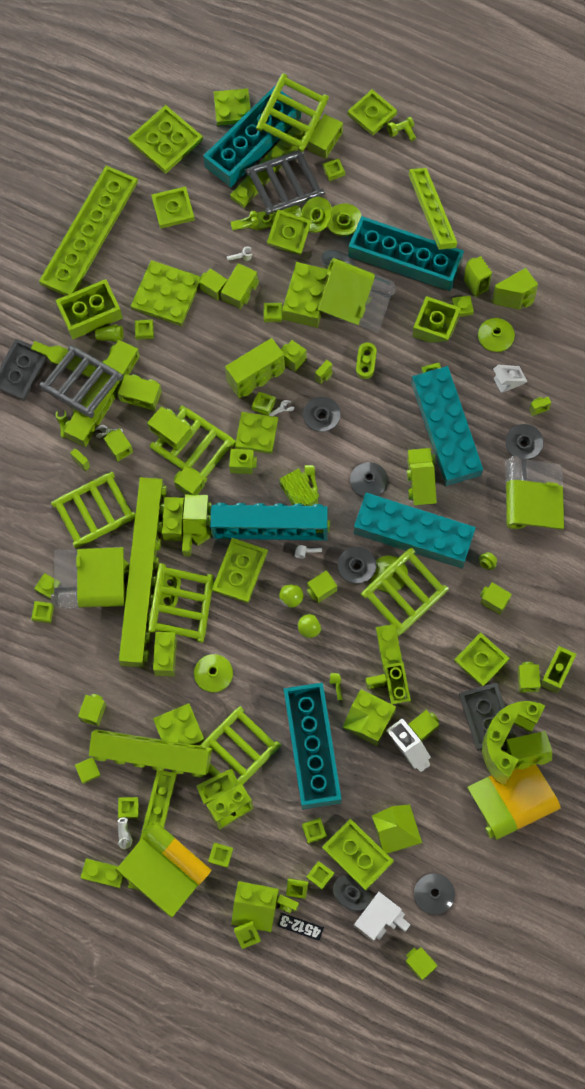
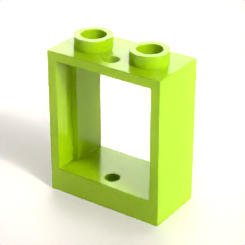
[206,783,254,830]

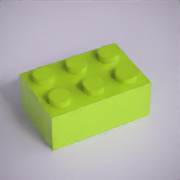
[282,262,329,328]
[55,279,123,340]
[225,338,285,398]

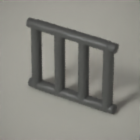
[245,151,325,215]
[39,345,124,418]

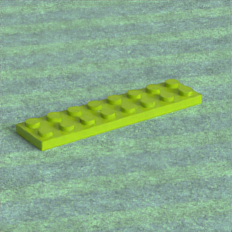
[39,165,138,296]

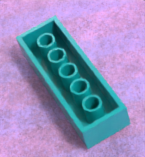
[203,86,302,188]
[348,216,464,292]
[411,366,483,486]
[353,493,476,569]
[210,503,328,541]
[283,682,342,810]

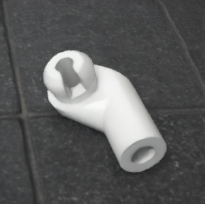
[118,818,133,849]

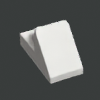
[493,365,527,393]

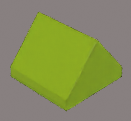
[286,878,309,899]

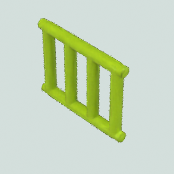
[256,73,329,152]
[149,405,236,484]
[51,472,136,549]
[361,547,449,636]
[148,563,214,643]
[199,706,281,785]

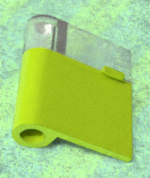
[318,258,396,333]
[505,456,564,530]
[51,547,126,609]

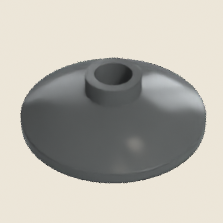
[321,250,356,269]
[303,397,341,432]
[505,424,543,460]
[350,462,388,497]
[338,547,376,584]
[414,873,455,915]
[333,875,372,911]

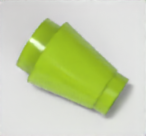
[95,324,124,342]

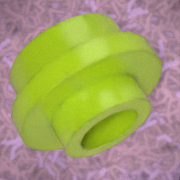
[479,552,497,570]

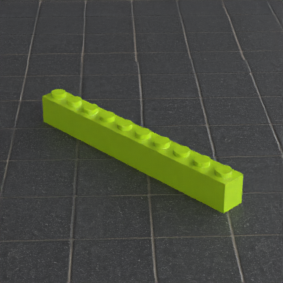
[119,477,167,668]

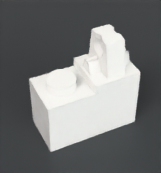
[386,719,431,772]
[354,892,410,942]

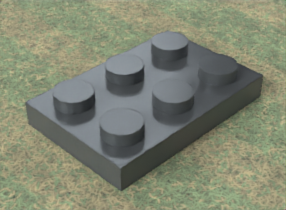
[0,339,48,401]
[459,682,515,751]

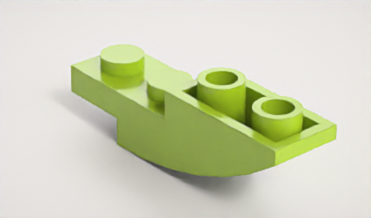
[375,624,411,704]

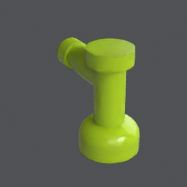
[387,117,416,141]

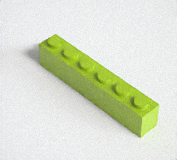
[63,340,140,448]
[89,729,212,777]

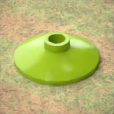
[302,197,333,233]
[327,203,362,236]
[478,318,515,352]
[371,555,408,593]
[194,654,233,693]

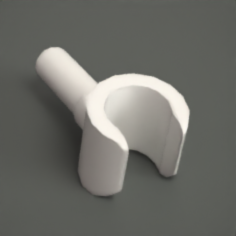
[227,246,252,261]
[269,400,294,416]
[95,425,123,438]
[295,545,322,559]

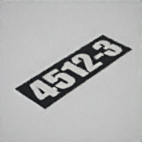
[277,913,324,941]

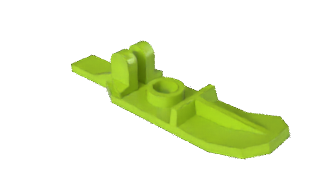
[231,205,303,231]
[31,341,97,378]

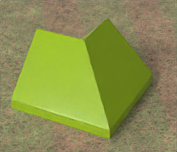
[372,804,422,854]

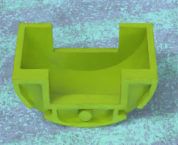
[482,701,545,786]

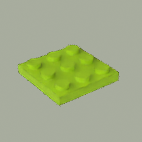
[128,105,203,174]
[131,260,200,326]

